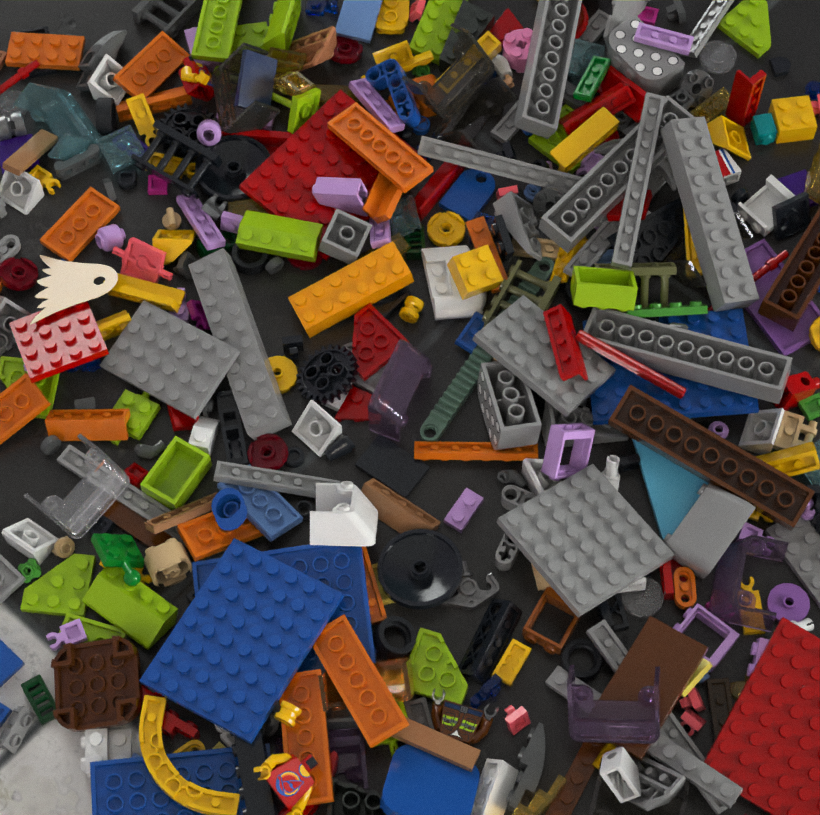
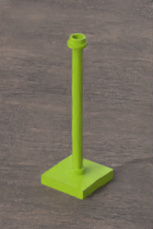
[213,65,321,134]

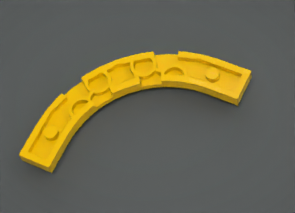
[139,695,240,815]

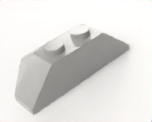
[624,754,686,811]

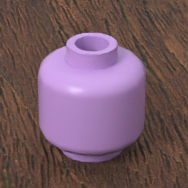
[196,119,222,146]
[95,224,126,252]

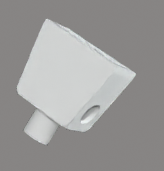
[600,747,641,803]

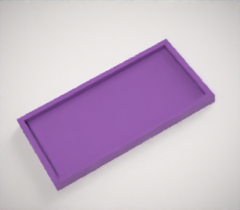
[745,239,820,356]

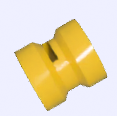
[399,296,424,323]

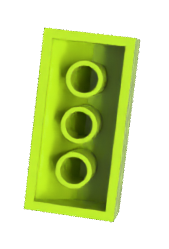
[261,0,301,61]
[235,210,323,263]
[82,567,178,650]

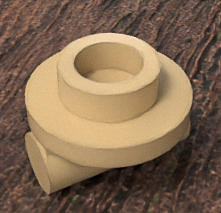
[162,207,182,230]
[52,536,75,558]

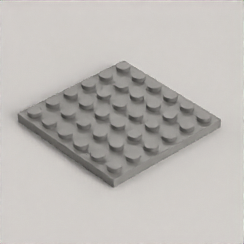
[496,464,675,617]

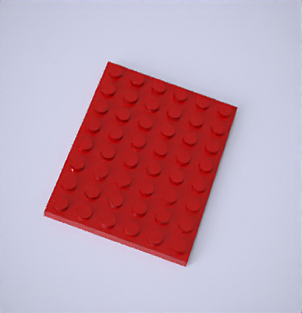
[239,89,426,261]
[704,617,820,815]

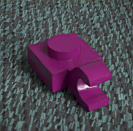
[186,299,211,331]

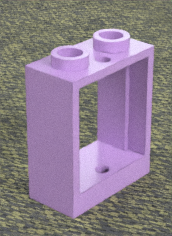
[541,423,595,481]
[673,603,740,673]

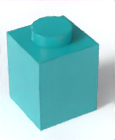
[750,113,777,145]

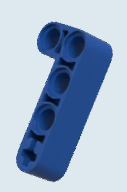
[365,58,421,128]

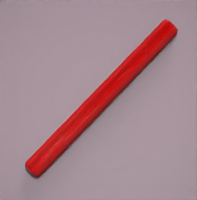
[575,330,686,399]

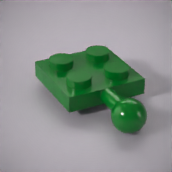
[91,533,145,586]

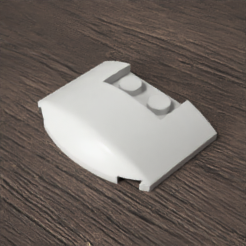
[421,245,487,320]

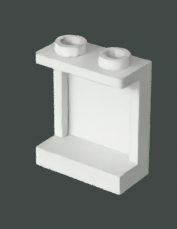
[737,174,795,237]

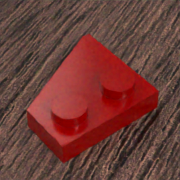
[489,8,524,49]
[335,386,389,422]

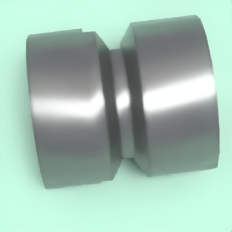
[0,111,27,141]

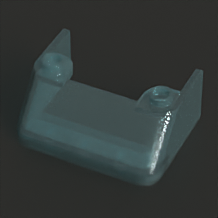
[13,82,103,161]

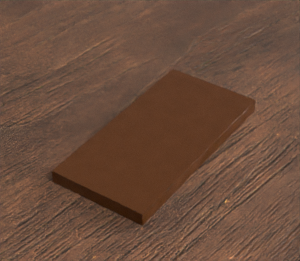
[583,616,708,761]

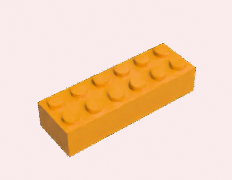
[288,241,414,338]

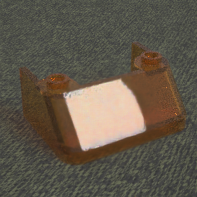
[318,657,414,711]

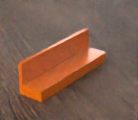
[116,86,192,122]
[362,172,403,224]
[45,409,131,441]

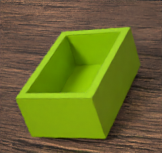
[570,266,638,312]
[140,436,212,511]

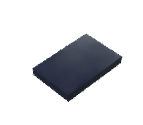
[234,49,278,116]

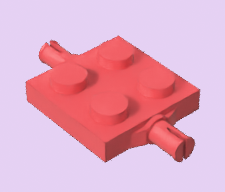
[112,237,173,284]

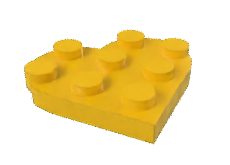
[375,0,410,35]

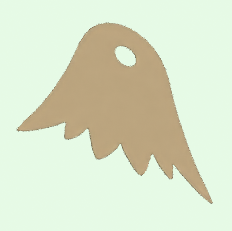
[30,255,118,325]

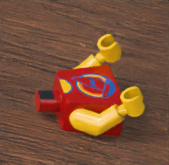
[178,56,236,102]
[253,753,318,815]

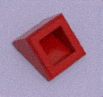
[121,462,149,489]

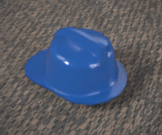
[211,488,248,531]

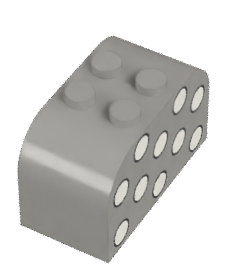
[606,15,685,96]
[477,361,542,450]

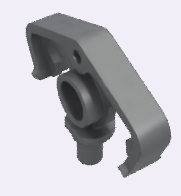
[442,561,499,610]

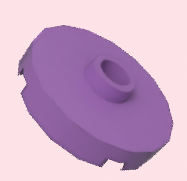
[766,583,810,622]

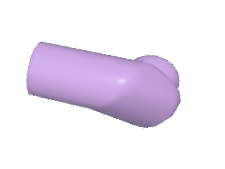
[801,499,815,521]

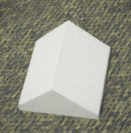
[87,54,126,106]
[0,170,45,215]
[291,400,343,457]
[738,408,785,455]
[522,458,561,495]
[1,518,58,566]

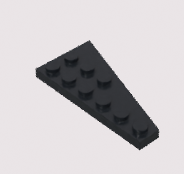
[607,198,685,288]

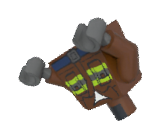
[431,688,499,746]

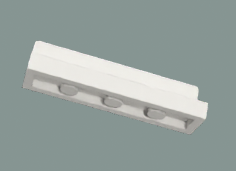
[471,758,519,815]

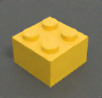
[768,95,818,144]
[447,244,503,300]

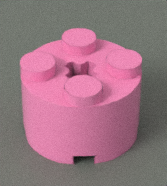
[502,28,533,73]

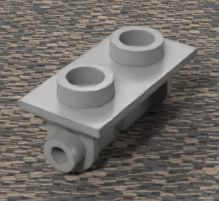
[0,706,36,754]

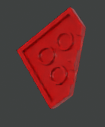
[352,303,410,382]

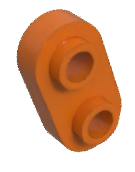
[672,567,697,610]

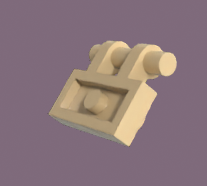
[773,410,818,450]

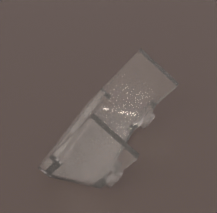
[24,434,130,539]

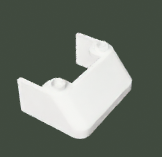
[310,481,378,546]

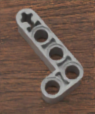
[495,485,537,571]

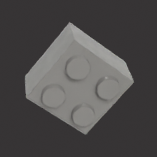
[318,208,372,264]

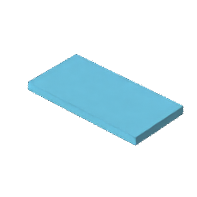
[632,418,709,540]

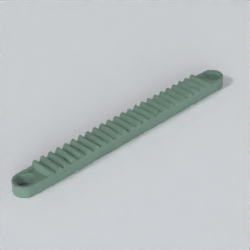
[420,257,554,442]

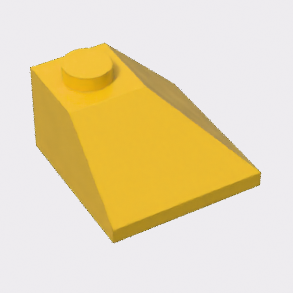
[707,115,751,161]
[152,229,196,265]

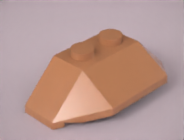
[284,26,337,73]

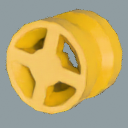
[274,701,302,727]

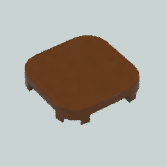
[51,636,143,732]

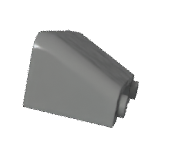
[663,482,756,580]

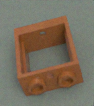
[522,587,583,656]

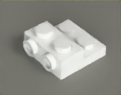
[81,728,132,777]

